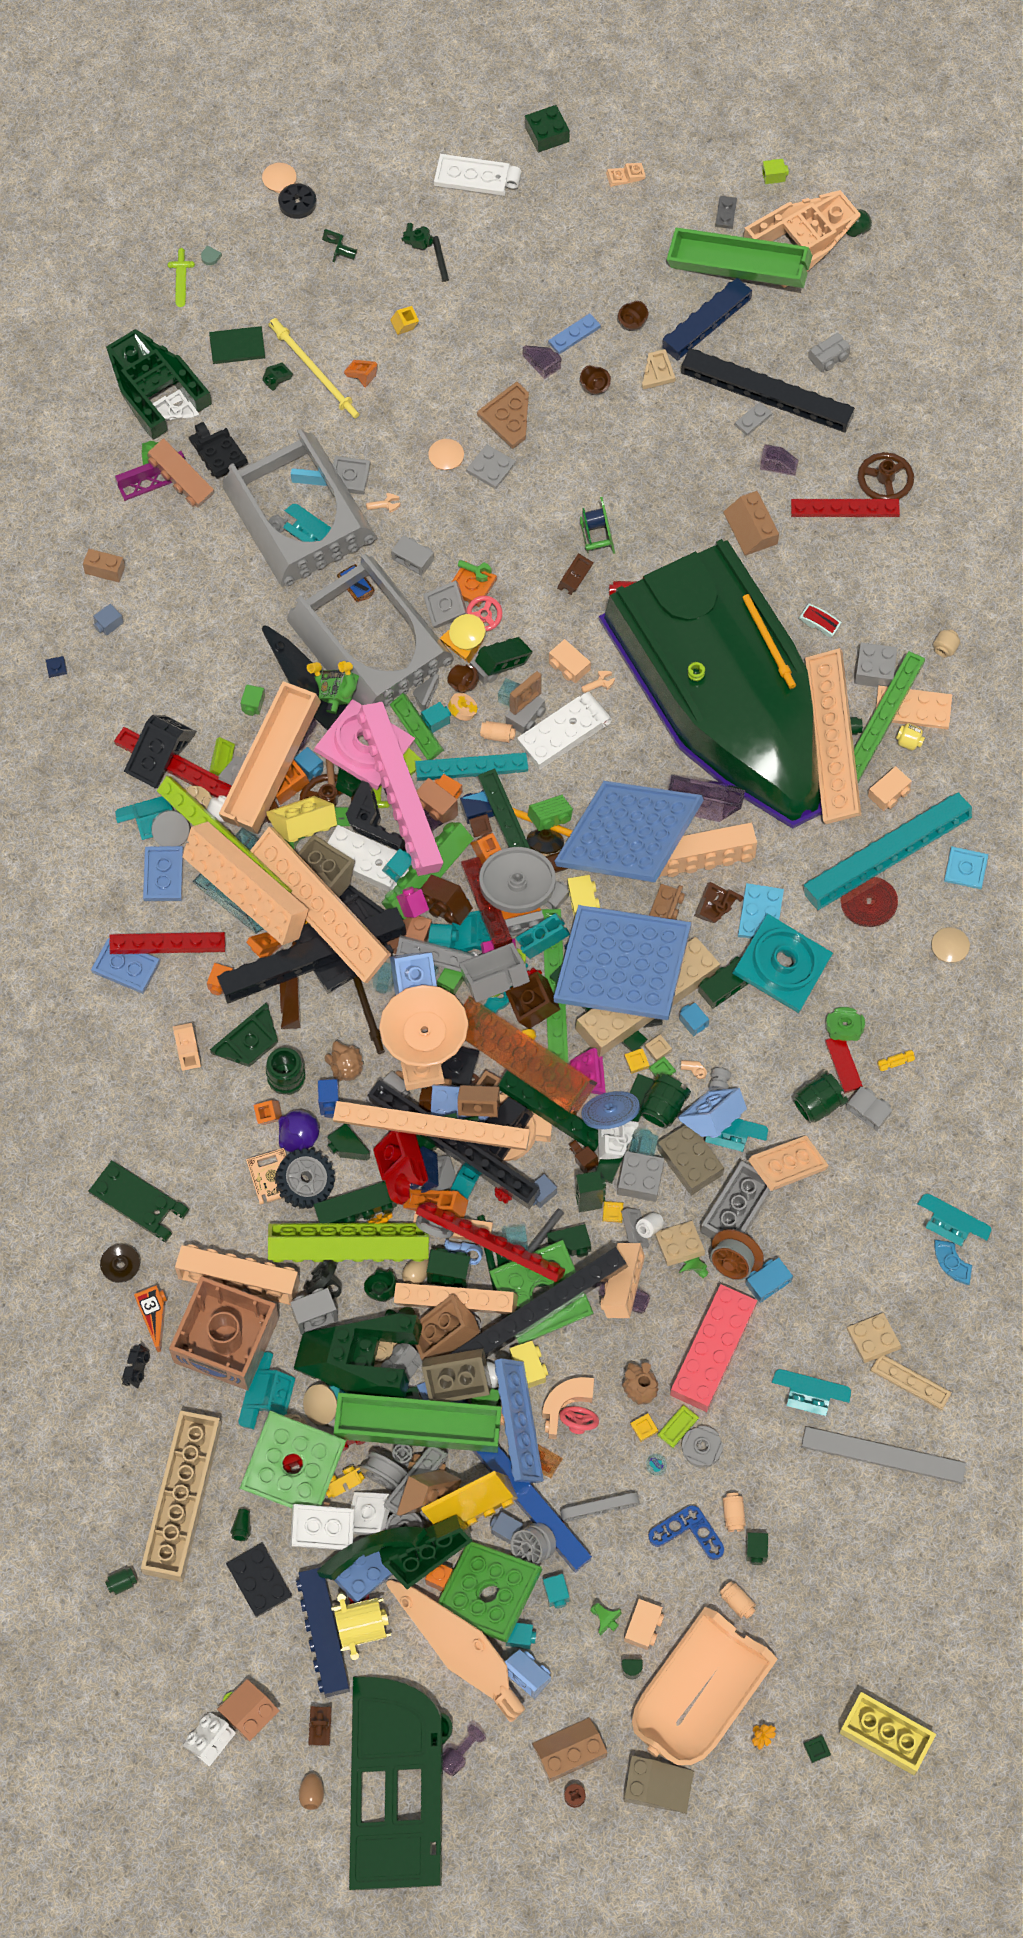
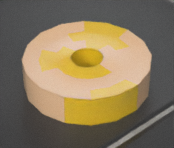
[448,693,478,721]

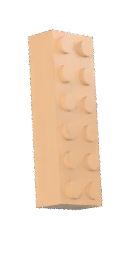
[657,822,757,880]
[175,1244,300,1305]

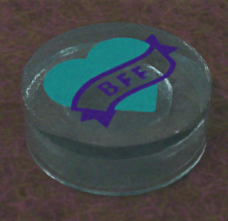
[646,1454,667,1476]

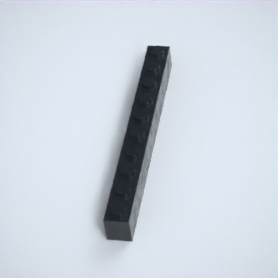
[681,348,855,433]
[217,907,407,1004]
[367,1080,541,1209]
[450,1247,628,1358]

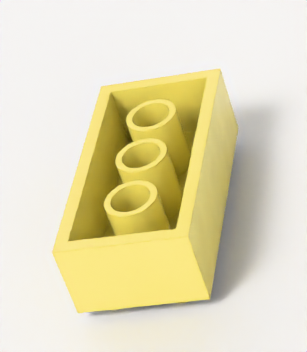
[839,1692,936,1776]

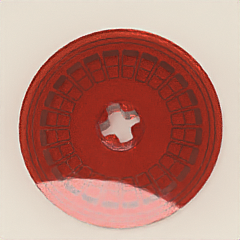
[841,877,898,927]

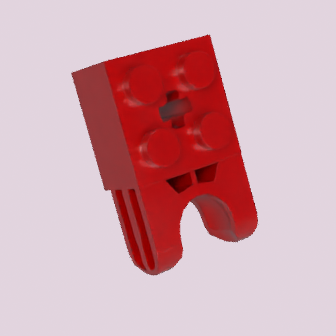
[373,1131,428,1205]

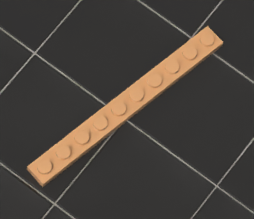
[333,1101,530,1151]

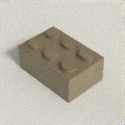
[657,1125,724,1195]
[422,1348,492,1402]

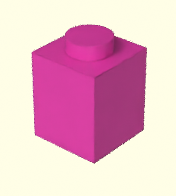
[396,887,429,918]

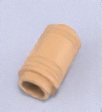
[480,721,516,743]
[723,1493,746,1532]
[720,1581,756,1619]

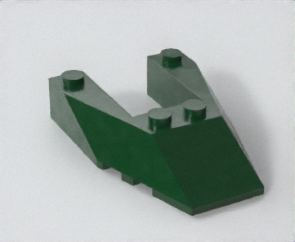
[106,329,212,440]
[294,1314,422,1398]

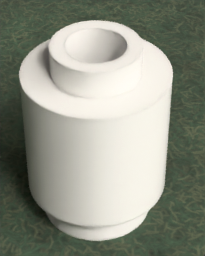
[636,1213,664,1238]

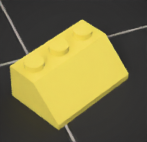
[266,796,337,842]

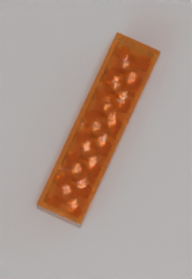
[463,996,597,1115]

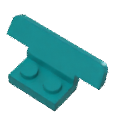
[283,504,331,542]
[115,796,173,840]
[452,899,495,953]
[705,1119,768,1152]
[918,1194,992,1247]
[238,1352,296,1429]
[772,1369,851,1416]

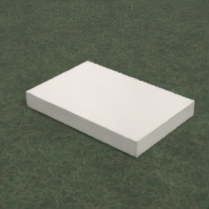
[290,1504,355,1550]

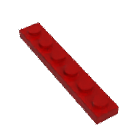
[791,499,900,517]
[109,932,225,954]

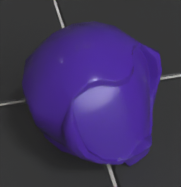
[278,1110,319,1152]

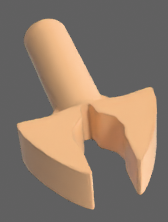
[366,493,401,513]
[581,671,615,693]

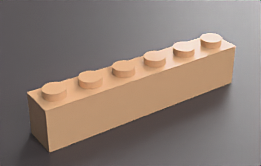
[394,1283,518,1315]

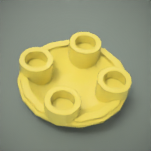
[449,614,486,651]

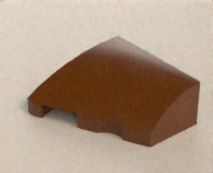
[694,882,744,923]

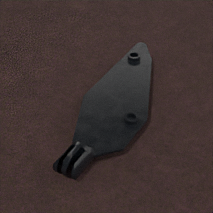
[262,625,348,731]

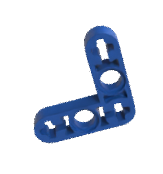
[649,1506,724,1560]

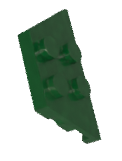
[210,1003,278,1067]

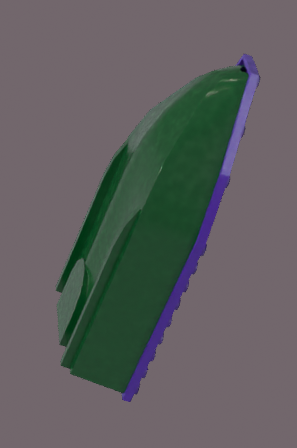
[599,539,822,829]

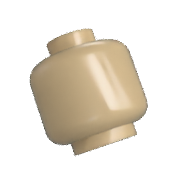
[933,630,961,658]

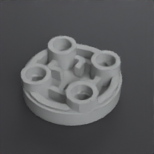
[151,810,190,846]

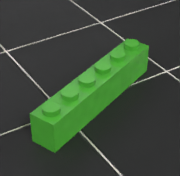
[381,822,474,920]

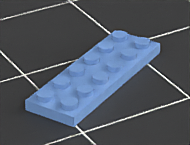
[495,1359,544,1483]

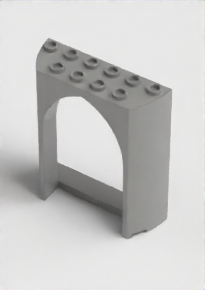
[223,429,377,587]
[287,554,454,707]

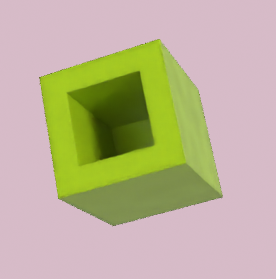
[762,158,789,184]

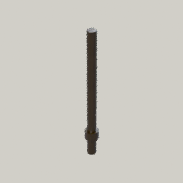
[353,976,385,1054]

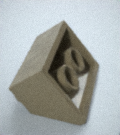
[298,835,355,898]

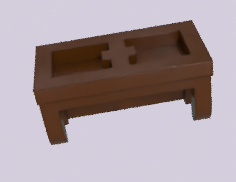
[557,553,594,595]

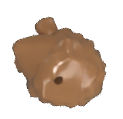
[325,1041,364,1081]
[622,1363,659,1405]

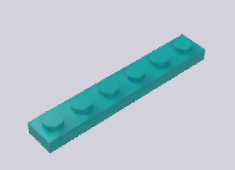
[415,753,528,781]

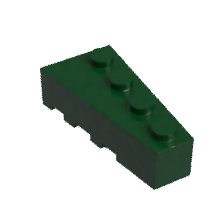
[379,1514,473,1589]

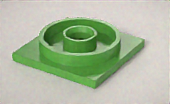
[489,1240,594,1345]
[240,1411,347,1508]
[438,1542,543,1643]

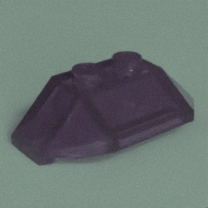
[668,774,745,822]

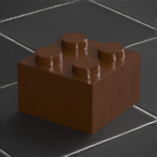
[421,874,473,925]
[505,971,561,1029]

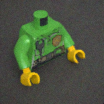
[307,661,359,714]

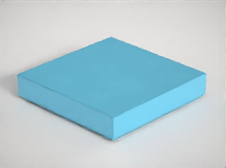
[944,846,989,889]

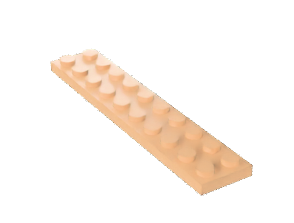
[805,648,861,824]
[250,827,391,983]

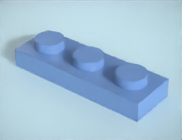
[548,313,601,355]

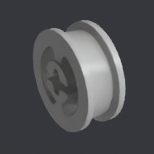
[360,1452,408,1491]

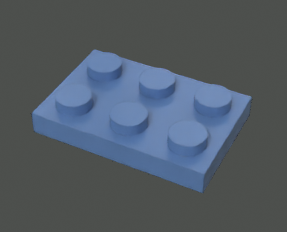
[143,846,184,901]
[91,938,160,994]
[431,1084,489,1123]
[334,1546,393,1603]

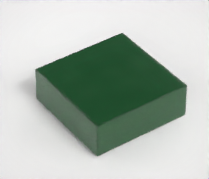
[803,1735,831,1763]

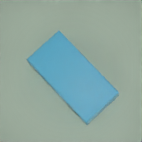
[291,468,327,486]

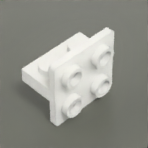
[183,1712,236,1767]

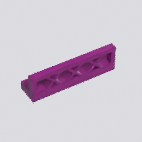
[115,451,185,501]

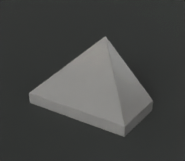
[413,674,439,712]
[431,1156,456,1191]

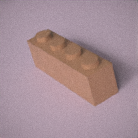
[147,438,214,508]

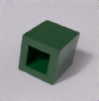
[746,1532,768,1565]

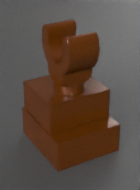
[419,1086,432,1112]
[568,1140,599,1173]

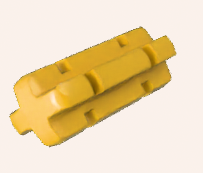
[877,1050,915,1071]

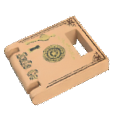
[246,1148,286,1205]

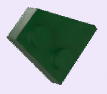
[335,766,361,797]

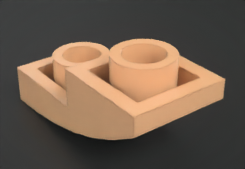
[606,163,646,187]

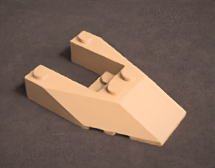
[744,190,861,288]

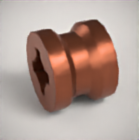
[564,1784,586,1808]

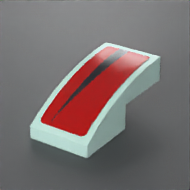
[799,604,842,638]

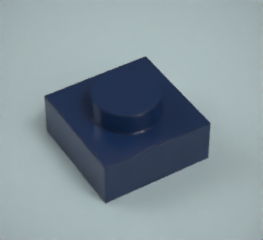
[45,656,67,678]

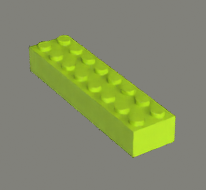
[268,1223,429,1262]

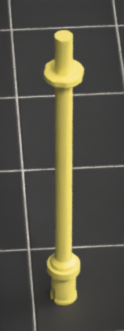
[268,318,359,419]

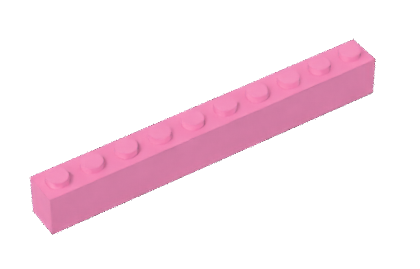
[357,702,443,876]

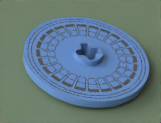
[582,1091,640,1129]

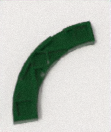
[317,1527,427,1580]

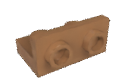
[649,884,685,920]

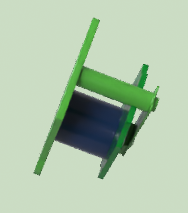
[580,497,615,554]

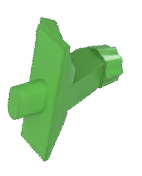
[678,1257,709,1278]
[590,1603,622,1636]

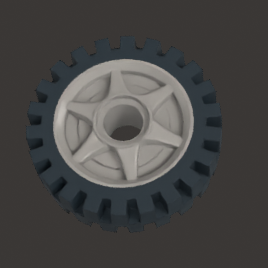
[275,1149,335,1209]

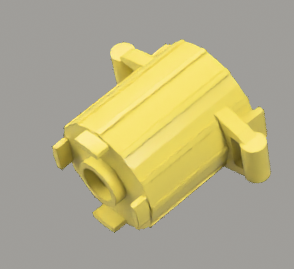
[331,1592,391,1660]

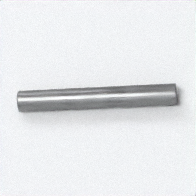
[526,1209,564,1253]

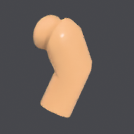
[681,1060,707,1079]

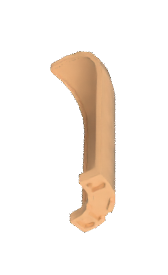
[632,1607,778,1765]

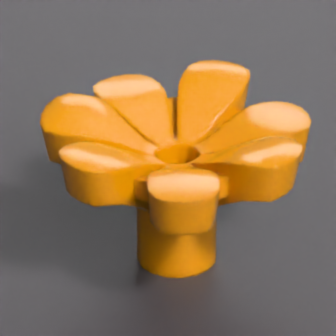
[367,1213,393,1224]
[752,1724,776,1750]

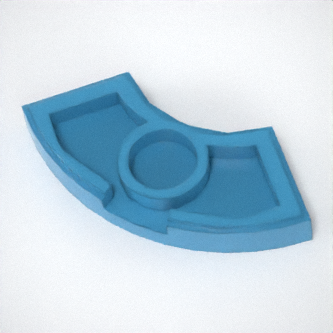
[934,1240,972,1285]

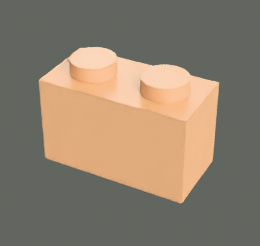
[549,639,591,683]
[868,766,912,811]
[624,1599,665,1650]

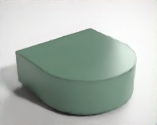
[201,245,222,265]

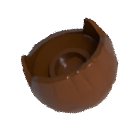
[618,301,649,330]
[580,365,611,394]
[447,664,479,693]

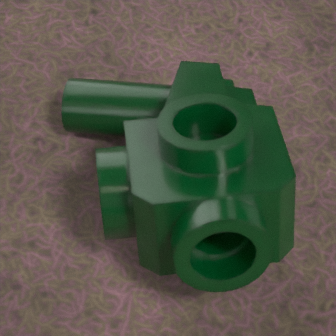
[401,223,433,249]

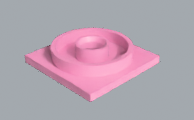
[314,699,415,790]

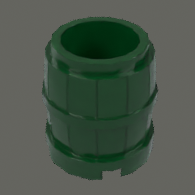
[266,1047,306,1095]
[793,1070,848,1123]
[640,1074,691,1129]

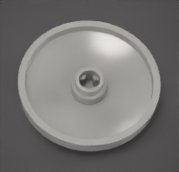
[479,847,556,913]

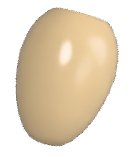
[402,1259,429,1285]

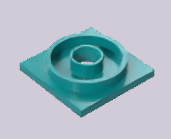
[732,913,833,1013]

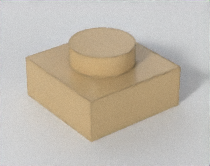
[645,1034,672,1062]

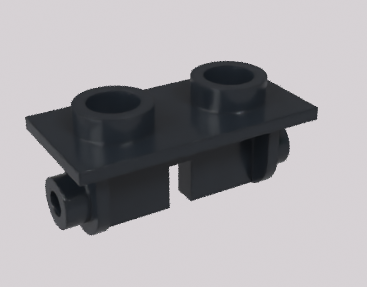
[121,1344,150,1389]

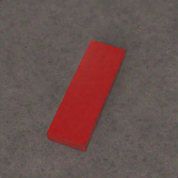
[825,1038,863,1094]

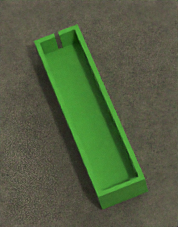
[667,227,813,288]
[334,1393,502,1453]

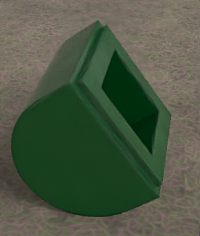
[621,1659,643,1679]

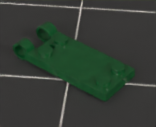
[88,1160,189,1243]

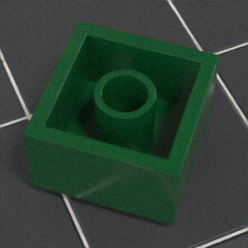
[525,105,570,153]
[426,1248,471,1288]

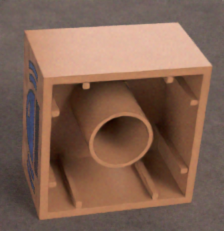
[169,1276,279,1391]

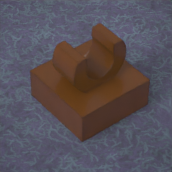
[468,814,493,838]

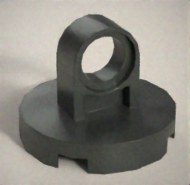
[303,1260,342,1299]

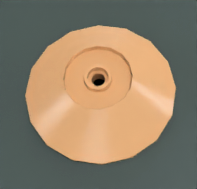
[379,985,469,1067]

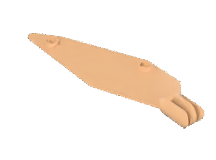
[386,1580,526,1722]

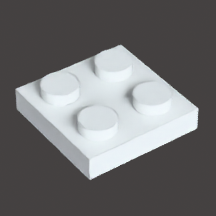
[350,1492,390,1535]

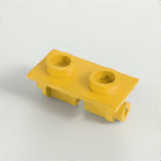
[326,1465,365,1499]

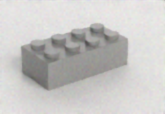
[701,1161,772,1239]

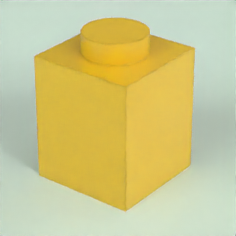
[390,306,419,335]

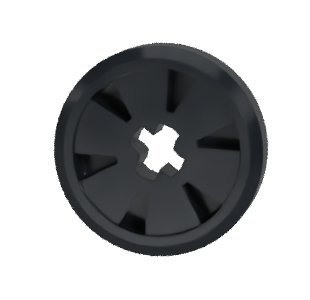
[278,183,317,219]

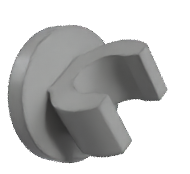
[268,514,288,533]

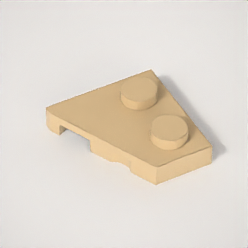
[642,349,676,390]

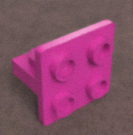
[570,1048,606,1096]

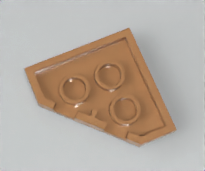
[477,381,529,449]

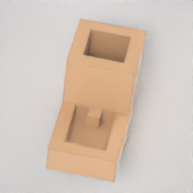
[173,1023,201,1071]

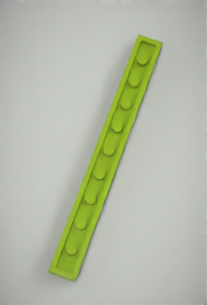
[157,776,292,893]

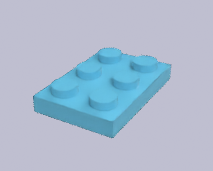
[738,883,784,939]

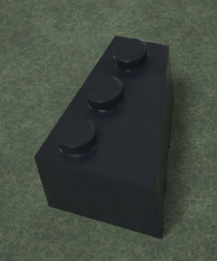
[474,1097,534,1162]

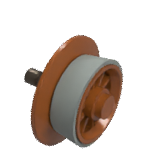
[710,1230,764,1280]

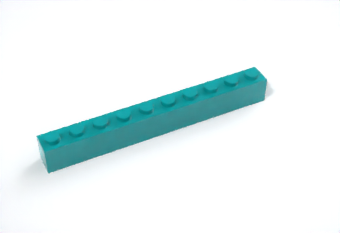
[804,792,972,910]

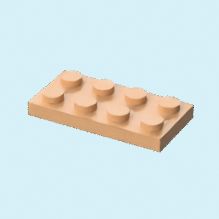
[876,685,952,729]
[748,1136,829,1191]

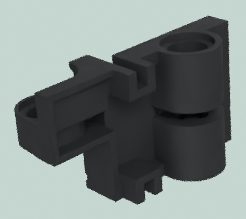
[188,422,248,478]

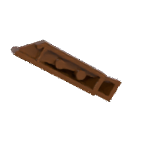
[280,941,301,1029]

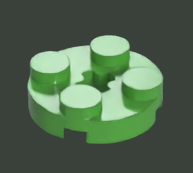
[826,1007,865,1041]

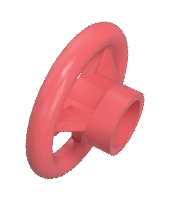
[467,596,503,631]
[559,1406,599,1434]

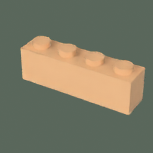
[601,1243,645,1318]

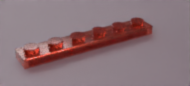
[461,857,512,949]

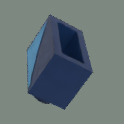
[460,790,494,824]

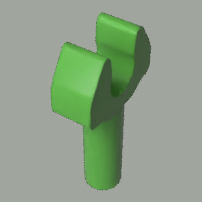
[458,560,492,582]

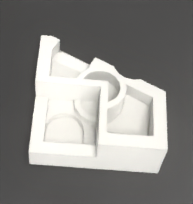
[153,389,199,420]
[598,1121,639,1159]

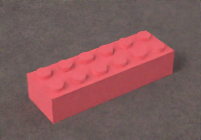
[670,1284,757,1412]

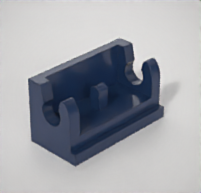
[410,1147,439,1193]

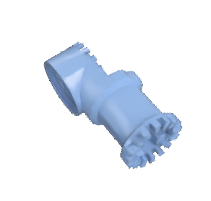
[444,1239,483,1265]

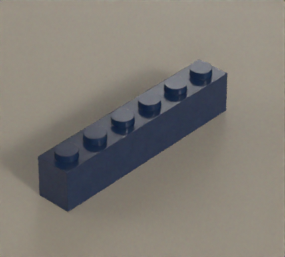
[663,278,752,361]
[296,1567,350,1698]

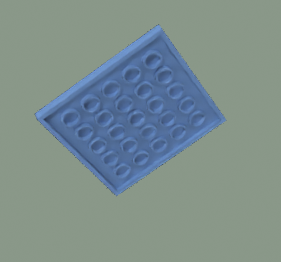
[555,781,704,882]
[554,905,691,1020]

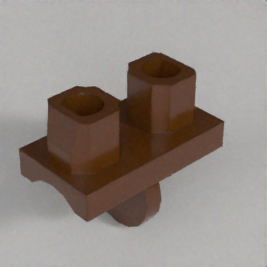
[308,1706,332,1746]

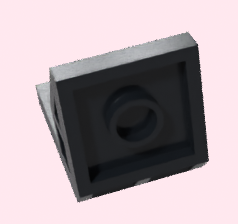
[124,715,197,788]
[346,780,406,851]

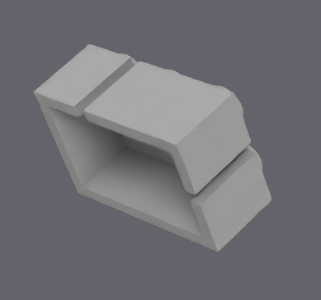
[459,943,530,1002]

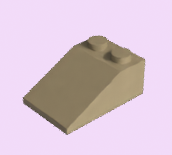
[624,1756,694,1814]

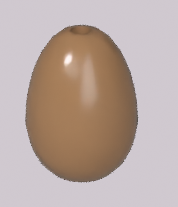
[299,1773,324,1810]

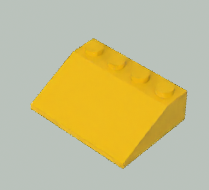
[421,1471,518,1527]

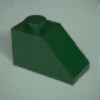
[327,1124,370,1161]
[547,1224,591,1257]

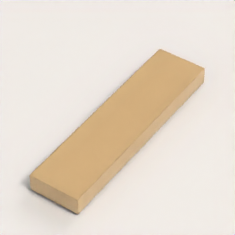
[871,1355,952,1410]

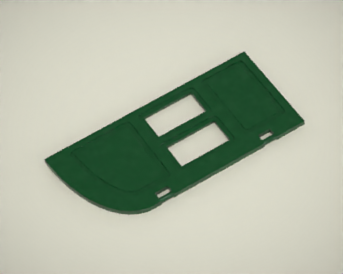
[349,1677,443,1890]

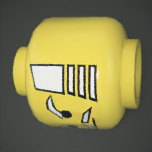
[896,723,925,751]

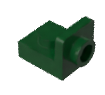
[262,362,293,391]

